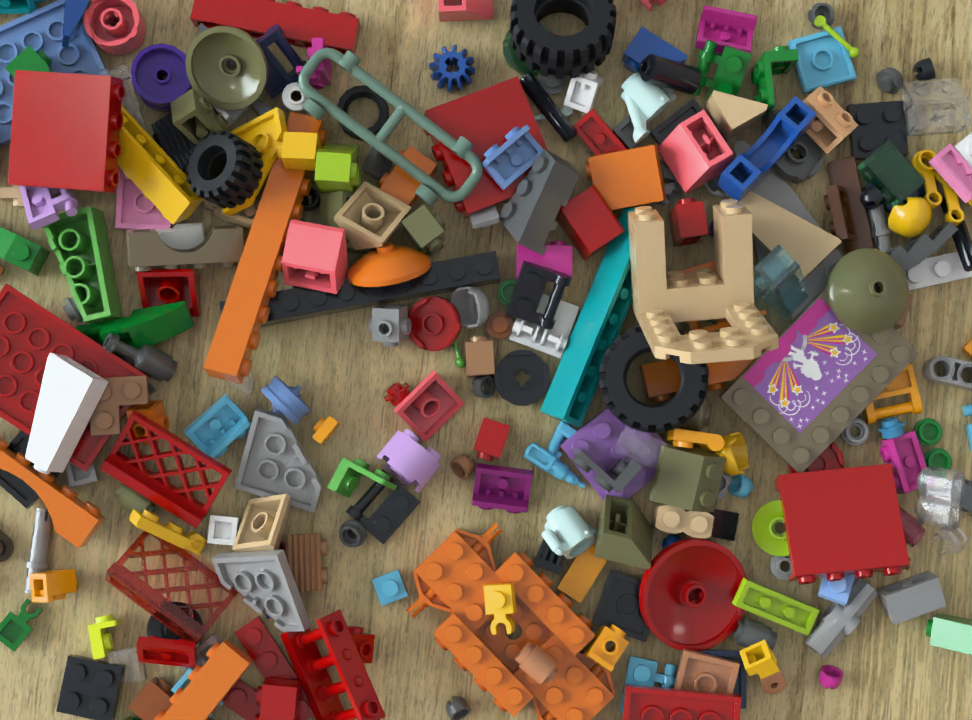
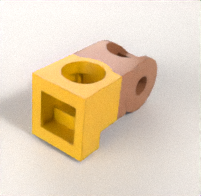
[739,639,787,694]

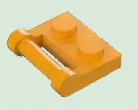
[863,364,923,425]
[665,429,724,451]

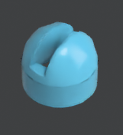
[729,474,754,498]

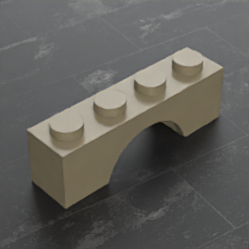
[126,225,244,271]

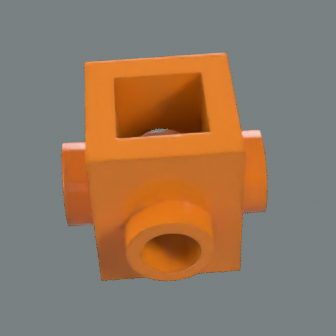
[126,400,169,445]

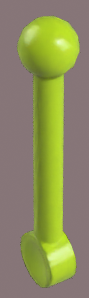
[814,15,860,58]

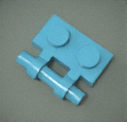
[619,655,677,713]

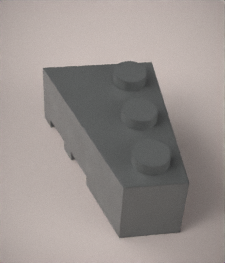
[499,149,580,256]

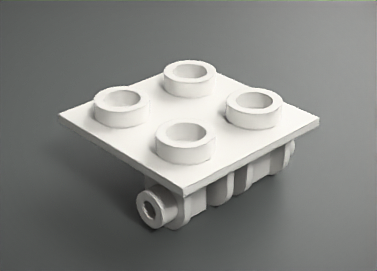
[509,294,579,359]

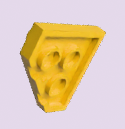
[222,107,288,216]

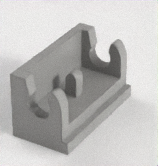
[876,571,947,625]

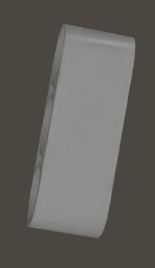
[922,356,972,392]

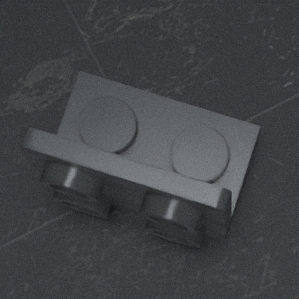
[570,448,642,493]

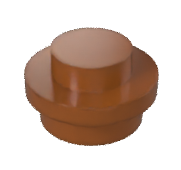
[486,311,514,339]

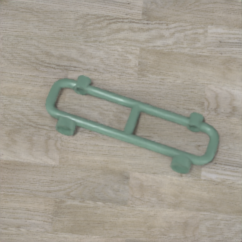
[298,48,483,206]

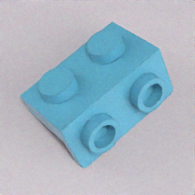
[183,393,251,458]

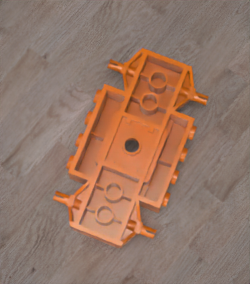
[406,523,616,720]

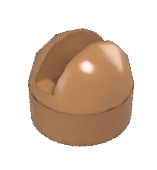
[450,454,475,479]

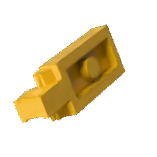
[129,509,207,555]

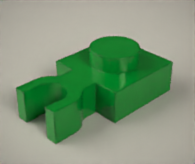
[0,599,43,652]

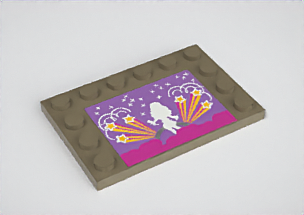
[719,285,919,473]

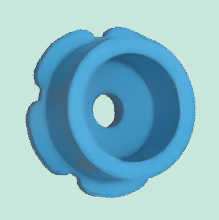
[878,417,906,439]

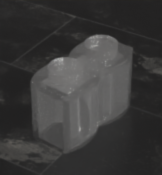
[914,466,964,531]

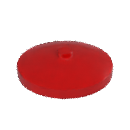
[639,538,747,651]

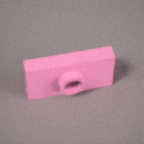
[929,143,972,203]

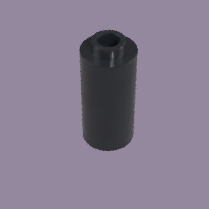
[639,54,701,94]

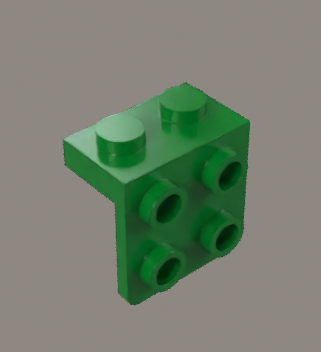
[751,46,799,118]

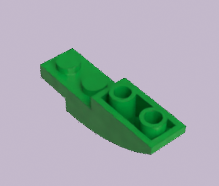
[76,301,194,355]

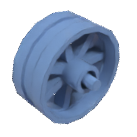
[261,375,312,425]

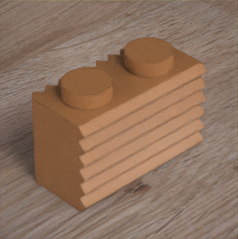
[286,533,328,592]

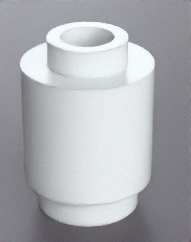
[282,82,308,112]

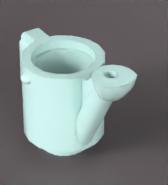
[620,72,676,143]
[542,505,596,559]

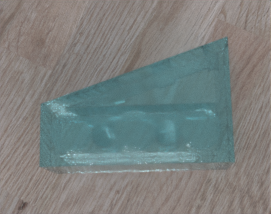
[753,244,808,320]

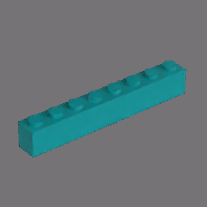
[540,207,635,428]

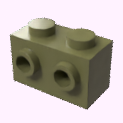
[170,88,230,146]
[401,204,446,256]

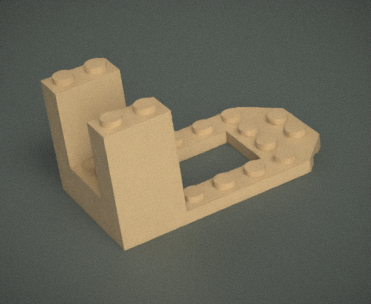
[628,199,779,364]

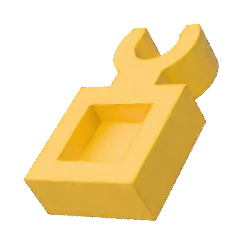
[483,583,517,635]

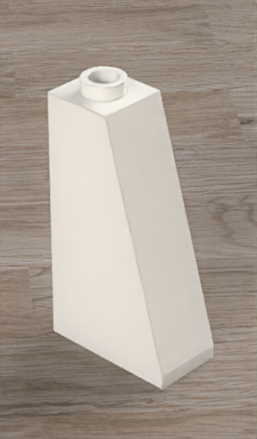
[25,353,109,474]

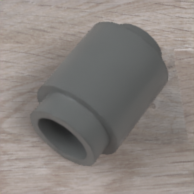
[733,617,778,650]

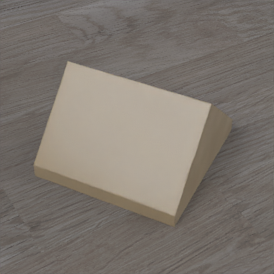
[704,90,768,140]
[334,181,412,250]
[232,493,291,552]

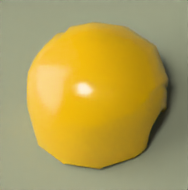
[888,197,932,238]
[714,431,749,476]

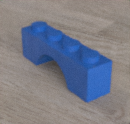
[717,96,817,203]

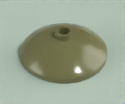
[186,26,268,110]
[827,248,909,334]

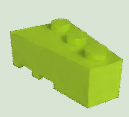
[315,143,362,194]

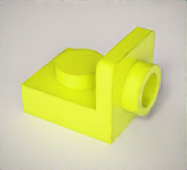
[88,614,122,659]

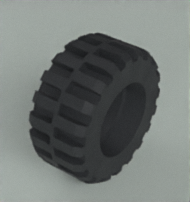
[510,0,617,79]
[599,326,709,433]

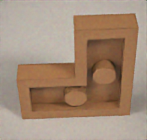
[90,376,149,436]

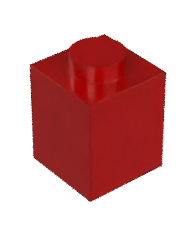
[473,418,510,462]

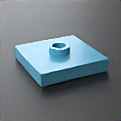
[787,26,857,95]

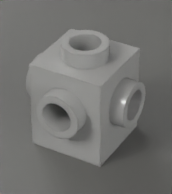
[369,304,411,347]

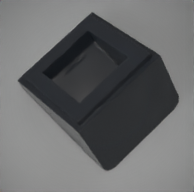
[710,509,739,541]

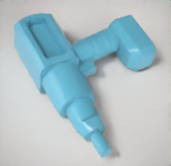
[523,421,586,489]

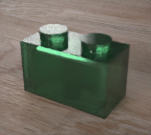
[857,140,926,207]

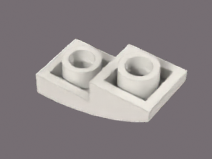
[156,222,206,250]

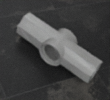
[805,579,878,659]

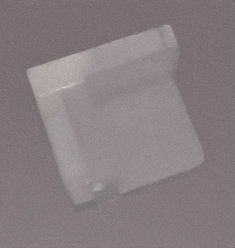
[108,646,147,683]

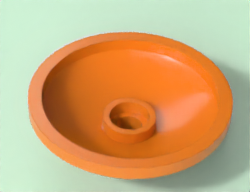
[347,242,431,287]

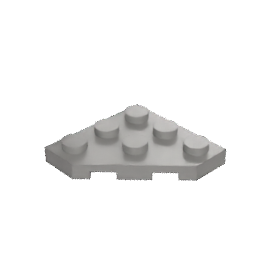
[234,408,323,513]
[212,550,311,632]

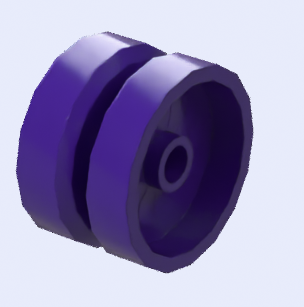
[130,43,192,113]

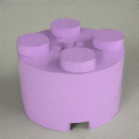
[376,429,441,493]

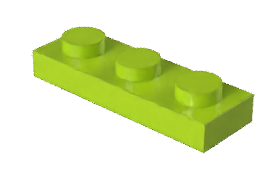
[732,577,820,636]

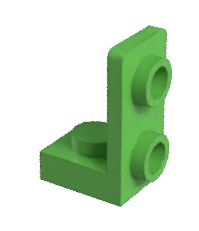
[327,457,397,498]

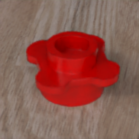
[384,382,410,406]

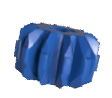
[429,45,476,93]

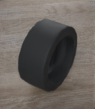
[337,85,389,141]

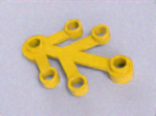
[911,150,972,226]

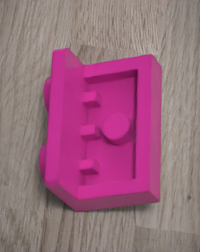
[695,5,757,53]
[879,431,932,494]

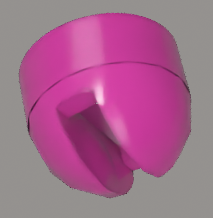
[819,665,843,689]

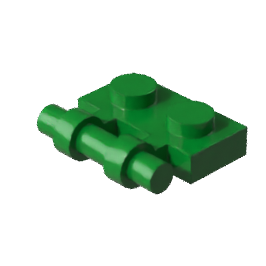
[693,39,752,99]

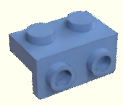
[482,124,544,190]

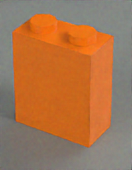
[585,143,667,210]

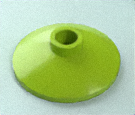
[752,500,789,556]

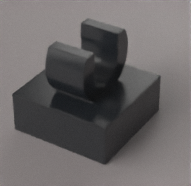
[534,538,566,575]

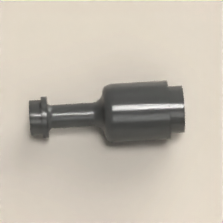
[103,333,178,381]

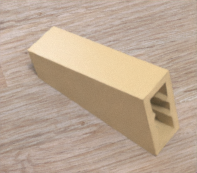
[739,191,842,284]

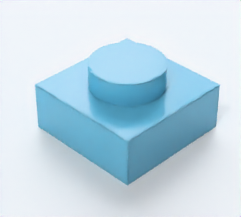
[372,569,408,606]

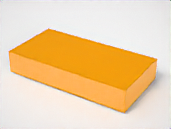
[556,545,607,603]

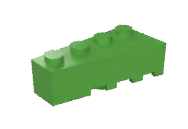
[42,206,123,323]

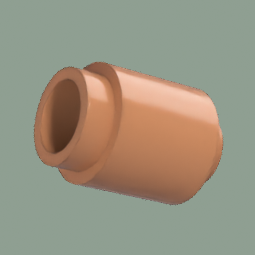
[515,642,559,684]

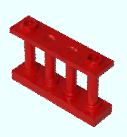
[280,609,386,720]

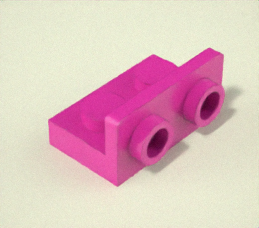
[296,37,331,90]

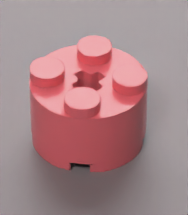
[83,0,146,55]

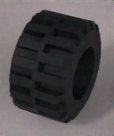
[186,130,263,208]

